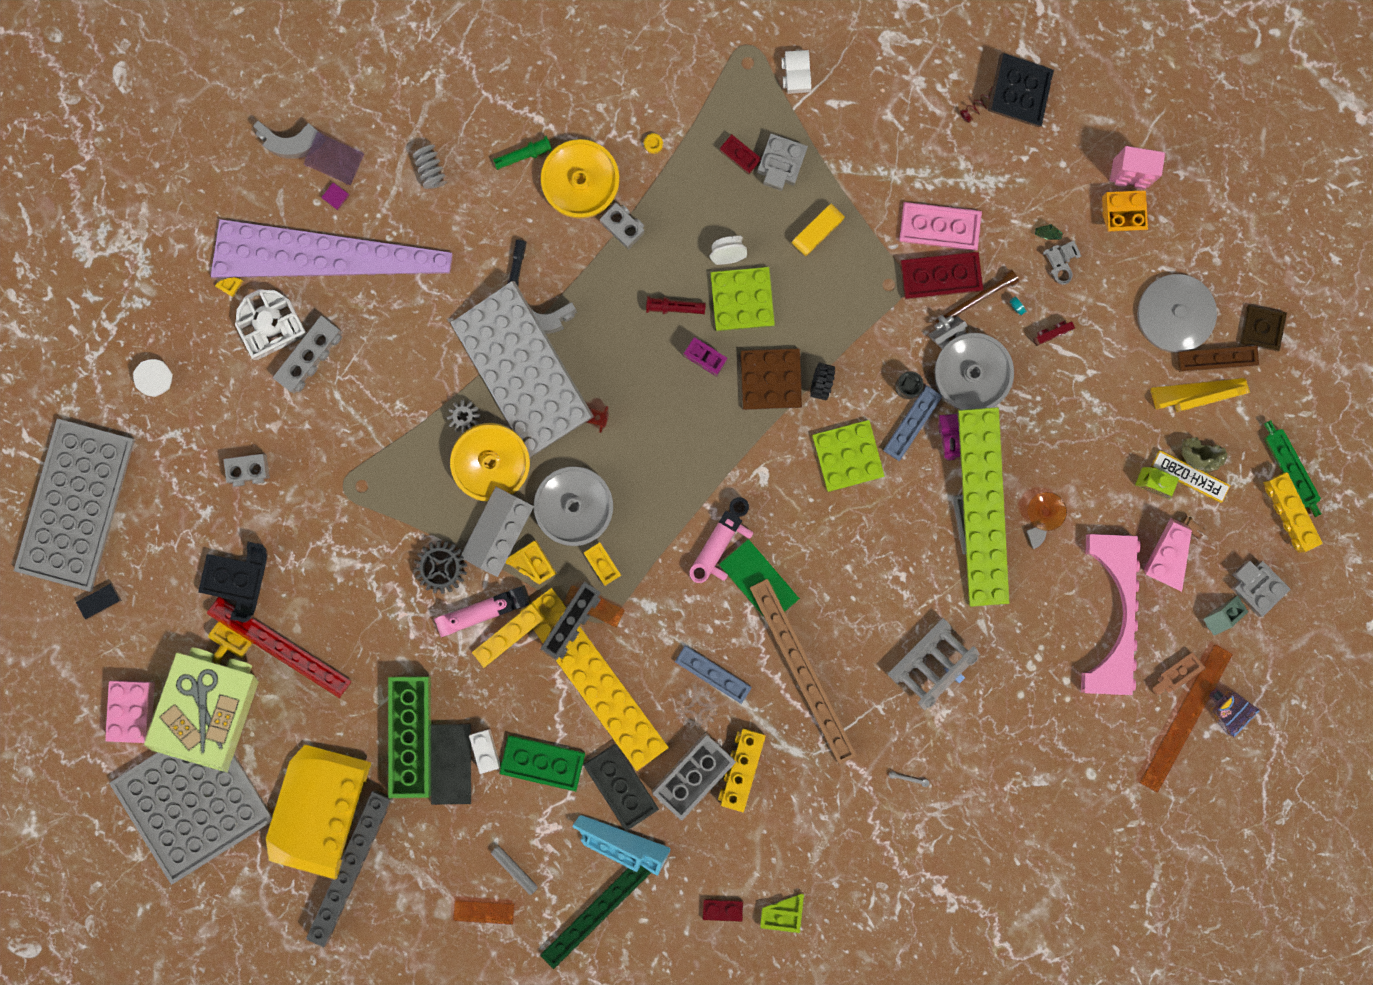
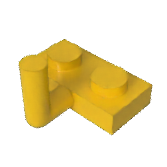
[208,621,253,665]

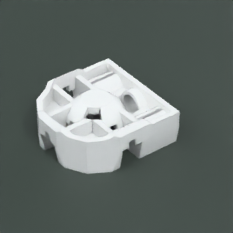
[235,289,307,360]

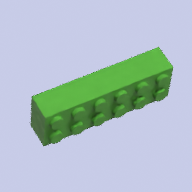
[388,676,431,798]

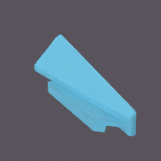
[573,815,671,876]

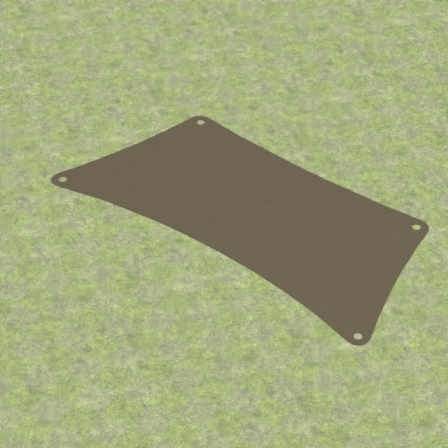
[343,45,904,623]

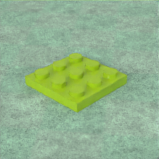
[711,267,775,331]
[812,420,885,492]

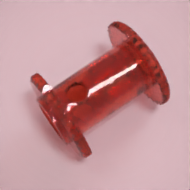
[585,406,609,433]

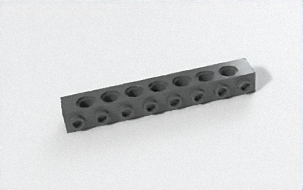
[306,790,393,947]

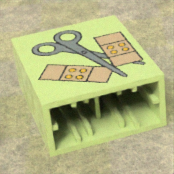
[144,647,259,773]

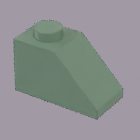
[1203,595,1248,636]

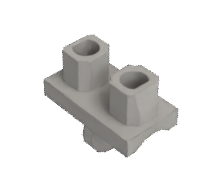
[928,315,967,349]

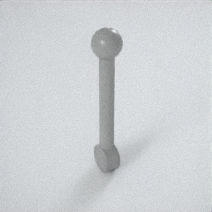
[889,771,929,787]

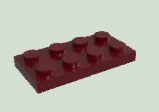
[900,252,983,300]

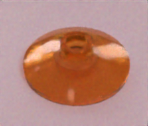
[1027,492,1067,531]

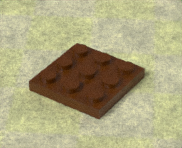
[741,349,802,410]

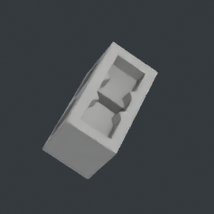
[600,203,644,250]
[224,454,270,487]

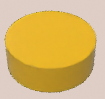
[644,133,663,154]

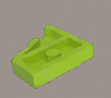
[760,894,804,933]

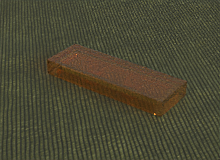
[563,585,625,628]
[453,900,515,925]

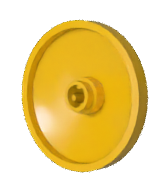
[541,139,620,219]
[450,423,530,501]

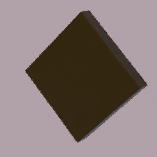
[1240,305,1287,352]

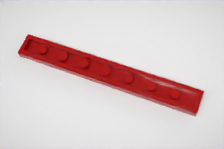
[207,597,352,699]

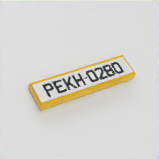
[1151,450,1231,503]

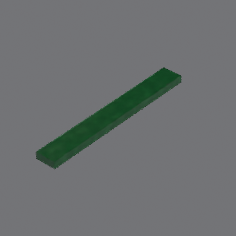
[540,866,652,970]

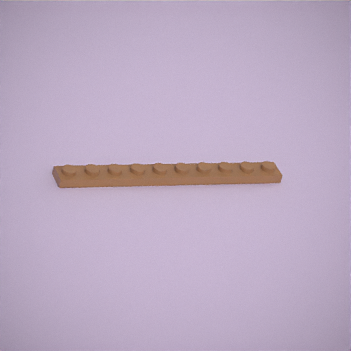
[750,579,857,765]

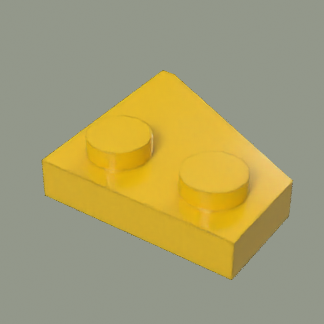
[505,540,557,584]

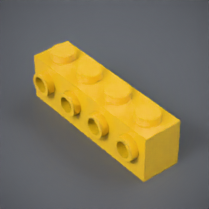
[1263,472,1323,553]
[718,728,766,813]

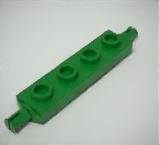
[1264,420,1322,518]

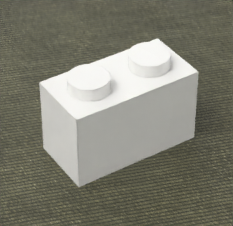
[469,729,501,774]

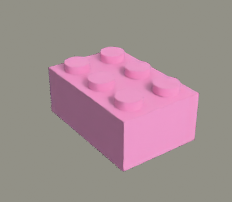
[1110,146,1165,190]
[105,680,155,743]

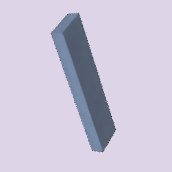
[883,385,942,461]
[675,645,752,704]

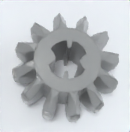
[447,400,481,433]

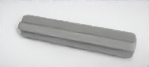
[491,846,538,895]

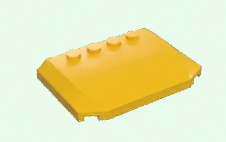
[266,745,371,880]

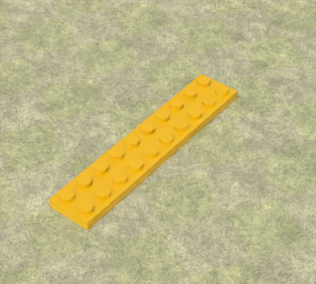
[520,588,669,771]

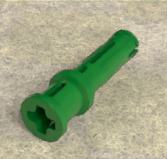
[493,135,553,170]

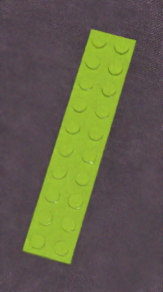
[958,407,1009,607]

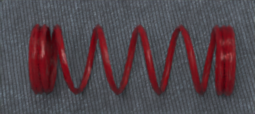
[960,86,993,123]

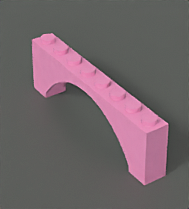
[1081,534,1140,695]

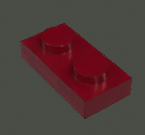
[719,134,762,175]
[1033,321,1075,346]
[703,899,743,922]

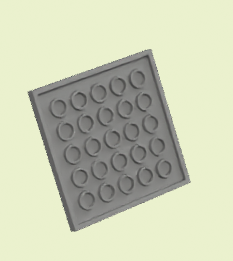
[109,753,273,885]

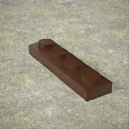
[1178,346,1259,372]

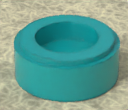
[1009,296,1027,316]

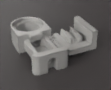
[1043,240,1081,285]

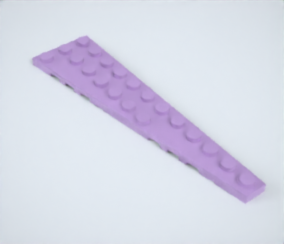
[211,219,453,278]

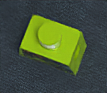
[1135,467,1179,500]

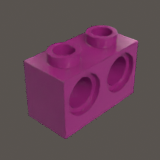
[684,337,728,377]

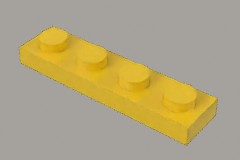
[472,603,545,668]

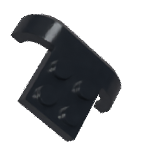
[198,542,268,623]

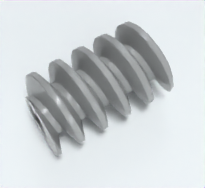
[412,144,447,189]

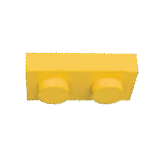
[584,542,621,586]

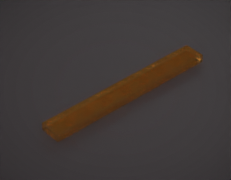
[1139,645,1233,793]

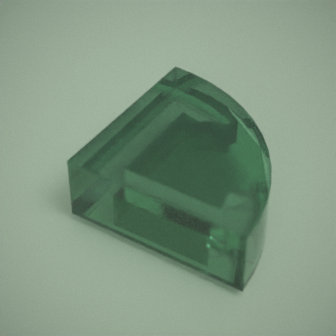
[1035,224,1063,240]

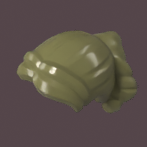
[1181,437,1228,473]

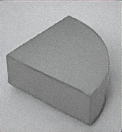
[1026,524,1047,549]

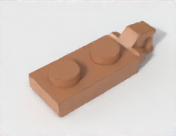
[1152,652,1206,696]

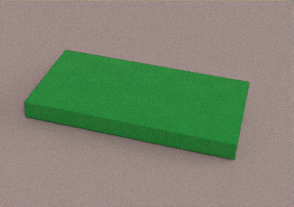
[719,539,800,617]
[499,735,585,792]

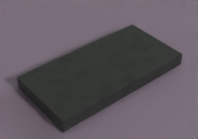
[431,724,472,805]
[583,743,659,831]

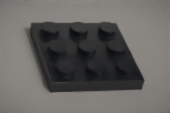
[988,53,1054,127]

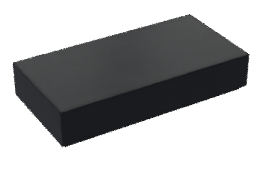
[76,583,122,620]

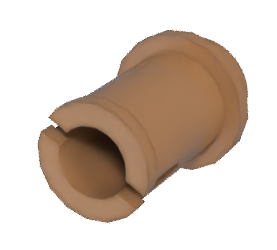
[1181,516,1206,539]

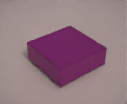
[321,183,350,210]

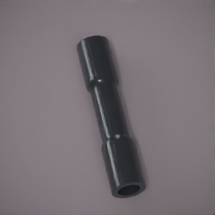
[507,240,527,287]

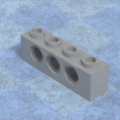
[273,316,343,394]

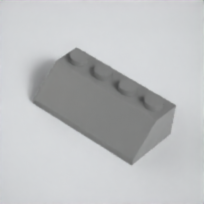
[460,487,534,577]
[651,732,736,821]

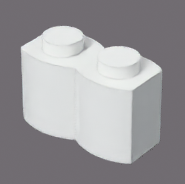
[781,50,811,94]

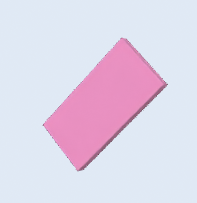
[899,202,982,251]

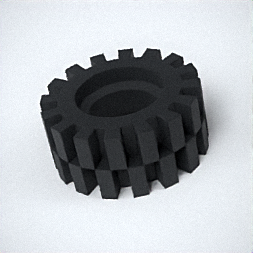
[810,362,835,401]

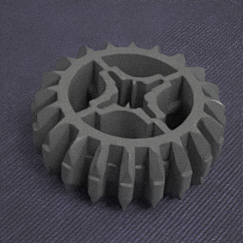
[414,541,468,594]

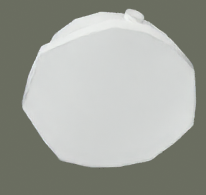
[709,236,747,265]
[133,359,173,397]

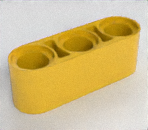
[792,203,845,257]

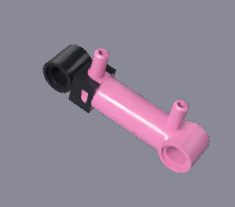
[690,497,753,583]
[434,585,532,637]

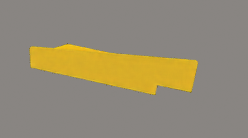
[1150,378,1250,412]

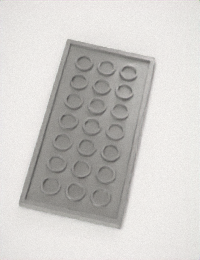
[451,281,594,458]
[14,419,135,592]

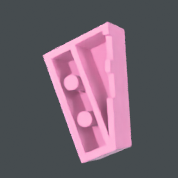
[1143,518,1192,592]

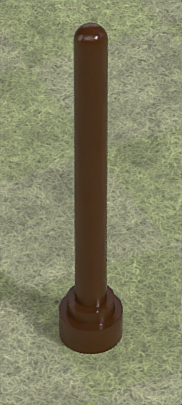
[934,269,1019,325]

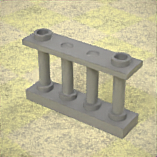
[888,618,980,711]

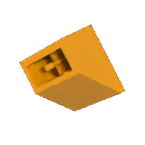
[1102,191,1148,232]

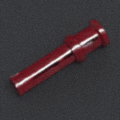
[646,296,706,315]

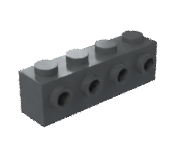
[540,582,601,660]

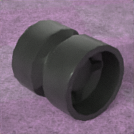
[895,371,924,399]

